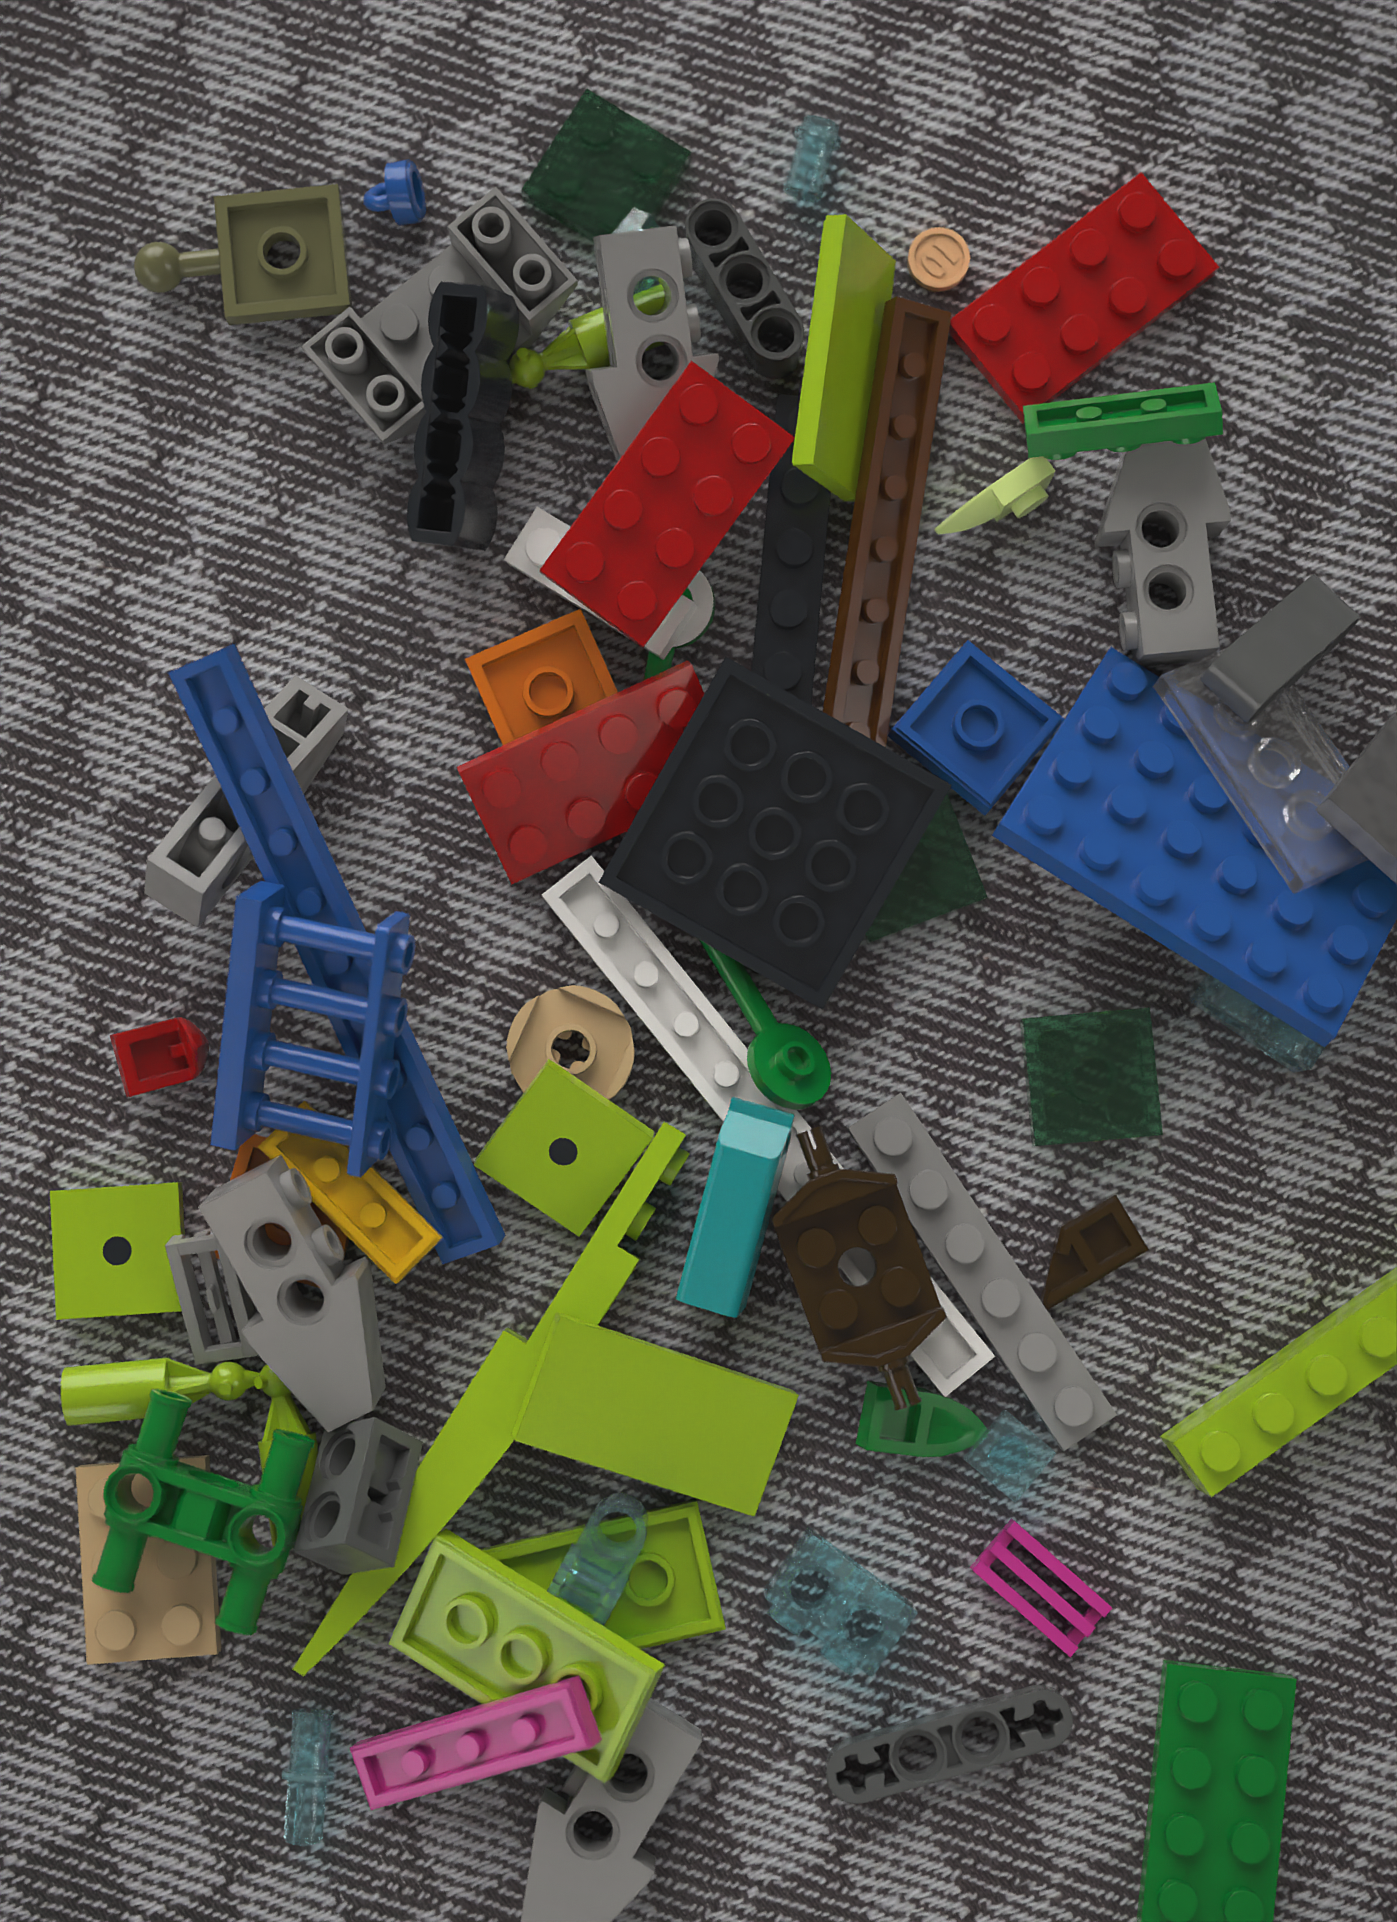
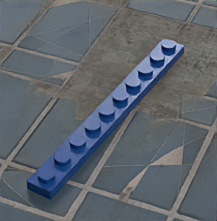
[168,644,506,1264]

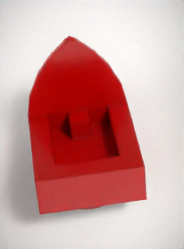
[110,1017,209,1097]

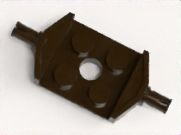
[771,1125,947,1411]

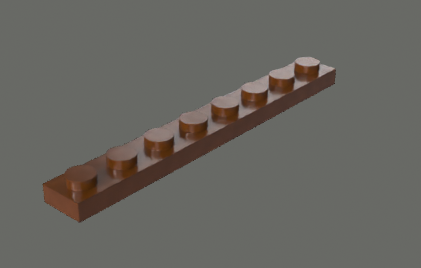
[823,296,952,747]

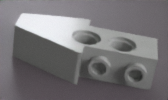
[586,225,719,463]
[1095,439,1231,666]
[144,675,349,928]
[198,1155,386,1432]
[521,1698,702,1922]

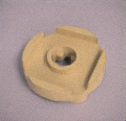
[506,985,635,1100]

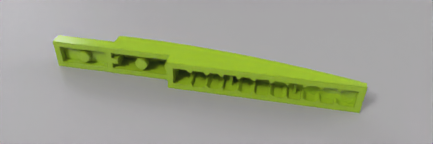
[293,1121,690,1676]

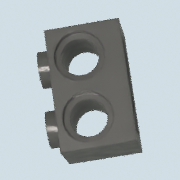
[293,1417,423,1575]

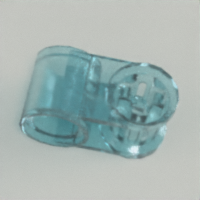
[547,1493,649,1626]

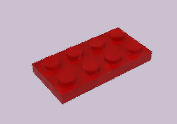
[949,172,1219,424]
[539,360,795,648]
[457,660,705,885]

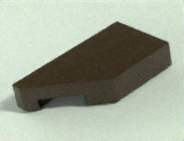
[1040,1194,1149,1310]

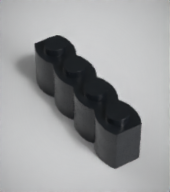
[407,281,519,551]

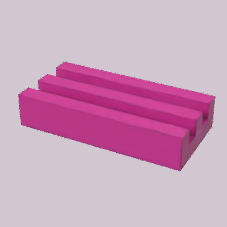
[970,1518,1112,1658]

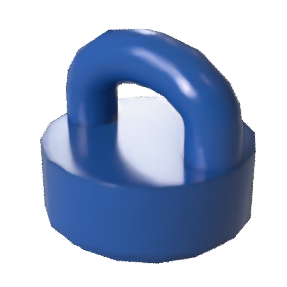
[363,159,426,226]

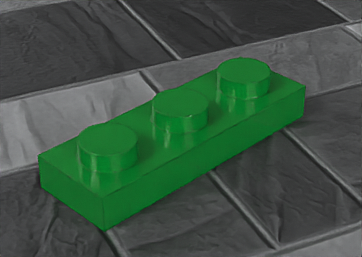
[1023,382,1223,460]

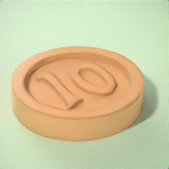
[907,227,970,292]

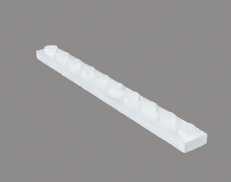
[542,855,995,1397]

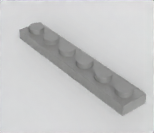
[846,1093,1117,1451]

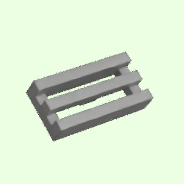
[165,1231,258,1365]

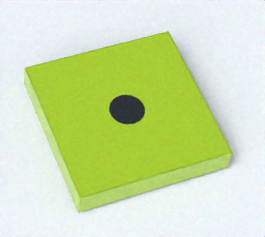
[474,1059,654,1237]
[50,1182,185,1320]

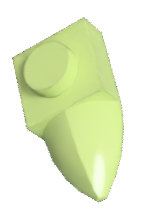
[934,456,1055,534]

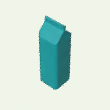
[676,1097,795,1318]

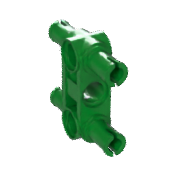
[92,1389,315,1635]

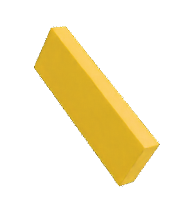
[258,1101,444,1284]

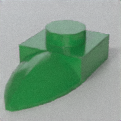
[855,1381,988,1457]

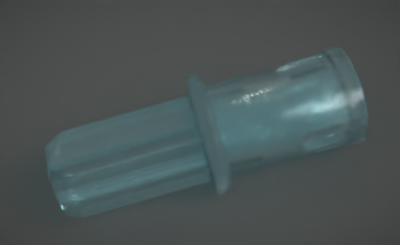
[282,1708,334,1846]

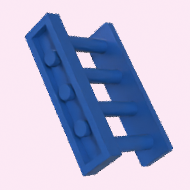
[210,881,416,1177]

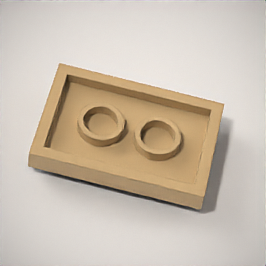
[76,1455,221,1665]

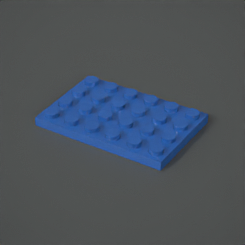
[992,647,1397,1047]

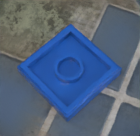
[888,640,1064,816]

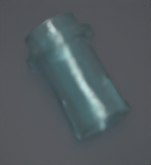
[783,115,842,202]

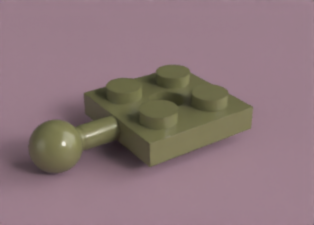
[134,184,352,325]

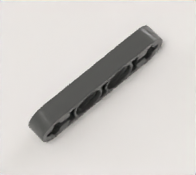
[825,1685,1073,1804]

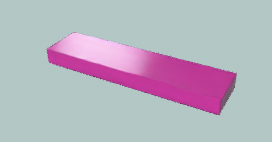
[349,1676,602,1810]

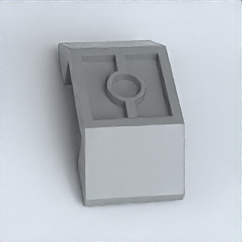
[301,187,578,445]

